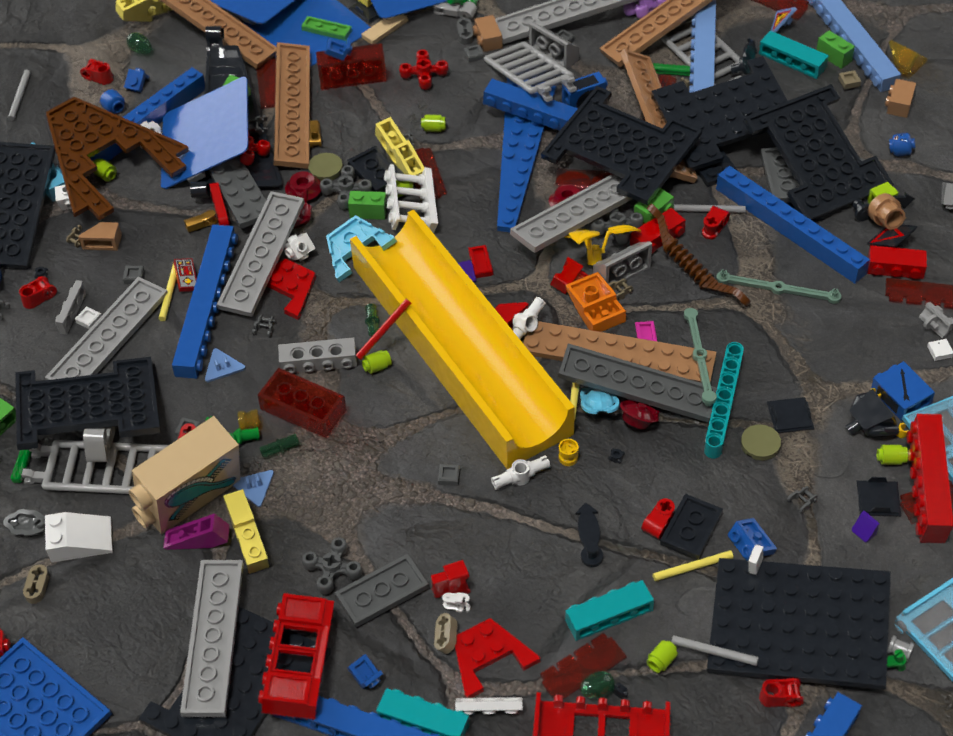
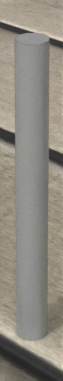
[8,70,31,121]
[674,204,746,213]
[672,635,759,666]

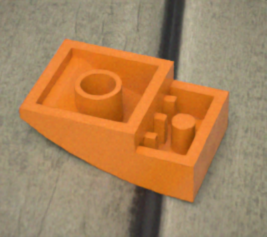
[566,272,626,332]

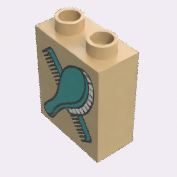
[128,416,240,535]

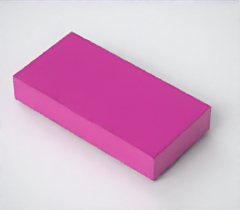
[635,321,657,341]

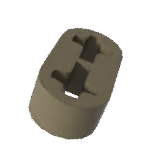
[23,564,50,604]
[434,613,457,654]

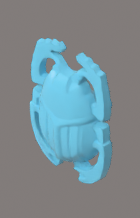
[580,387,620,414]

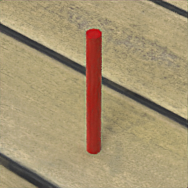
[356,298,412,360]

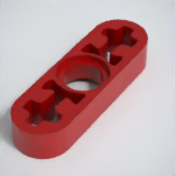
[209,182,229,226]

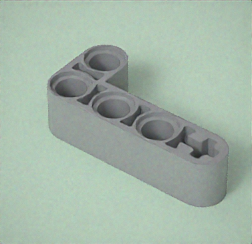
[83,426,116,462]

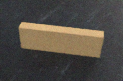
[362,14,408,45]

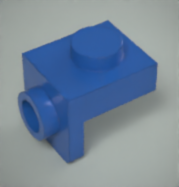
[325,38,352,61]
[124,68,150,92]
[347,654,383,689]

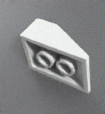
[45,512,113,563]

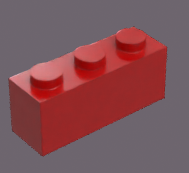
[630,208,686,253]
[867,245,927,279]

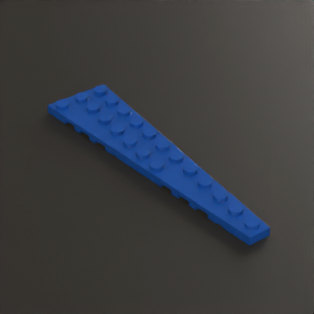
[497,78,556,233]

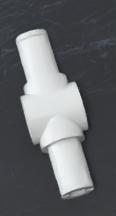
[513,297,546,339]
[491,455,550,490]

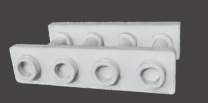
[384,164,438,233]

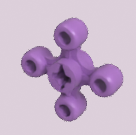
[623,0,666,19]

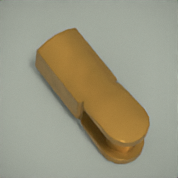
[309,120,322,148]
[184,210,218,232]

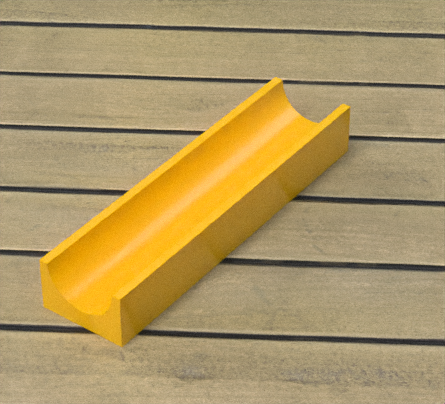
[350,209,575,469]

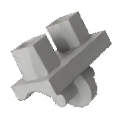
[919,302,953,339]

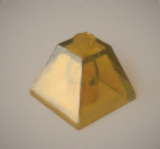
[889,39,928,75]

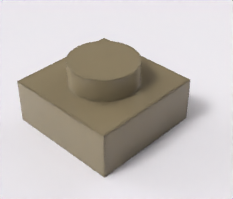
[838,70,861,90]

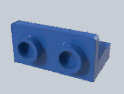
[728,518,777,560]

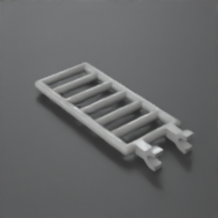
[660,15,751,85]
[484,41,577,102]
[22,440,169,494]

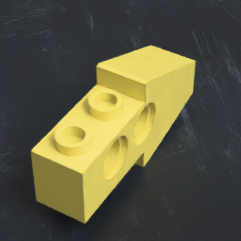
[116,0,173,22]
[375,117,424,183]
[223,489,269,574]

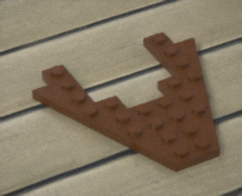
[45,97,189,221]

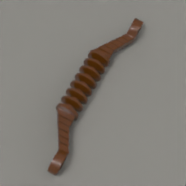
[646,203,751,307]

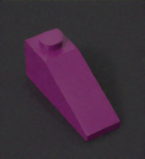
[163,513,229,550]

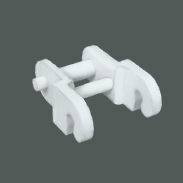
[442,592,470,613]

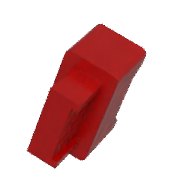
[550,257,589,295]
[430,560,471,598]

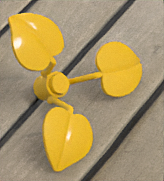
[565,225,641,265]

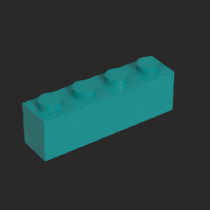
[759,31,829,79]
[565,580,654,641]
[376,688,469,736]

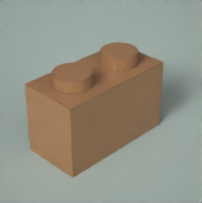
[472,15,502,52]
[885,79,916,118]

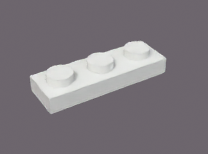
[455,697,522,714]

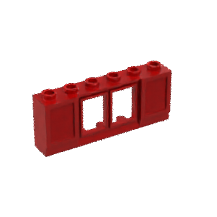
[258,593,334,720]
[533,692,670,736]

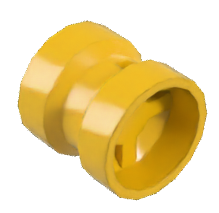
[559,439,579,466]

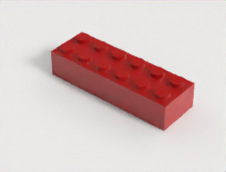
[907,414,953,543]

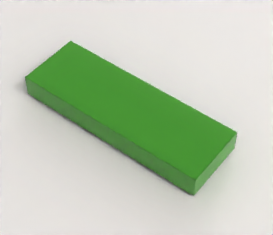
[301,16,352,41]

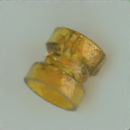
[238,409,260,430]

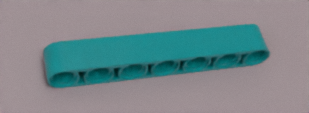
[704,342,744,459]

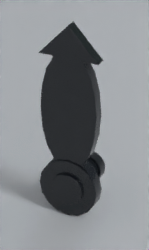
[730,38,757,75]
[853,192,915,221]
[576,502,603,567]

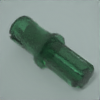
[365,303,380,337]
[259,433,299,458]

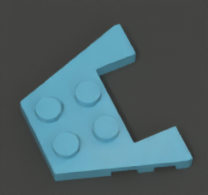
[326,215,397,282]

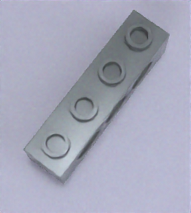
[278,337,357,374]

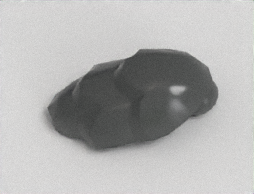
[3,509,45,537]

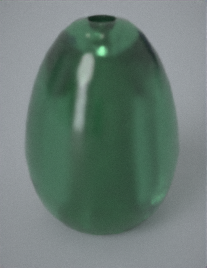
[126,32,152,55]
[580,671,615,698]

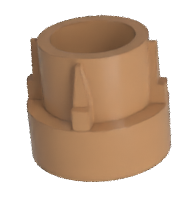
[868,193,906,231]

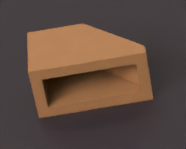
[79,222,122,251]

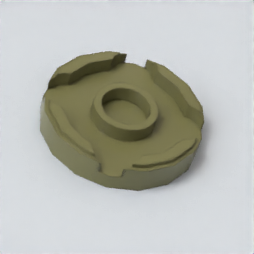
[308,153,343,181]
[741,424,781,461]

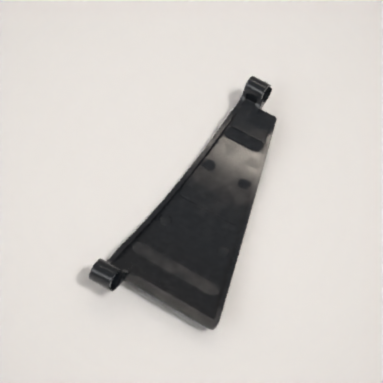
[190,26,282,198]

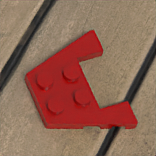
[266,259,316,320]
[455,618,540,698]

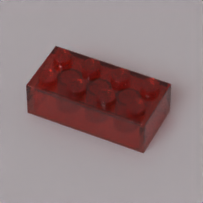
[316,43,387,90]
[257,368,346,438]

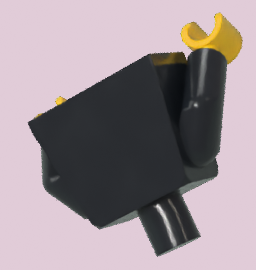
[845,388,909,438]

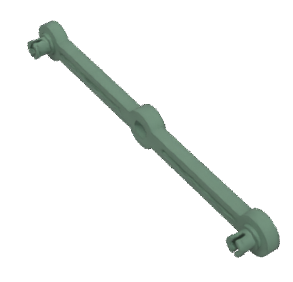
[716,269,841,304]
[684,308,717,407]

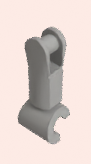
[433,2,477,19]

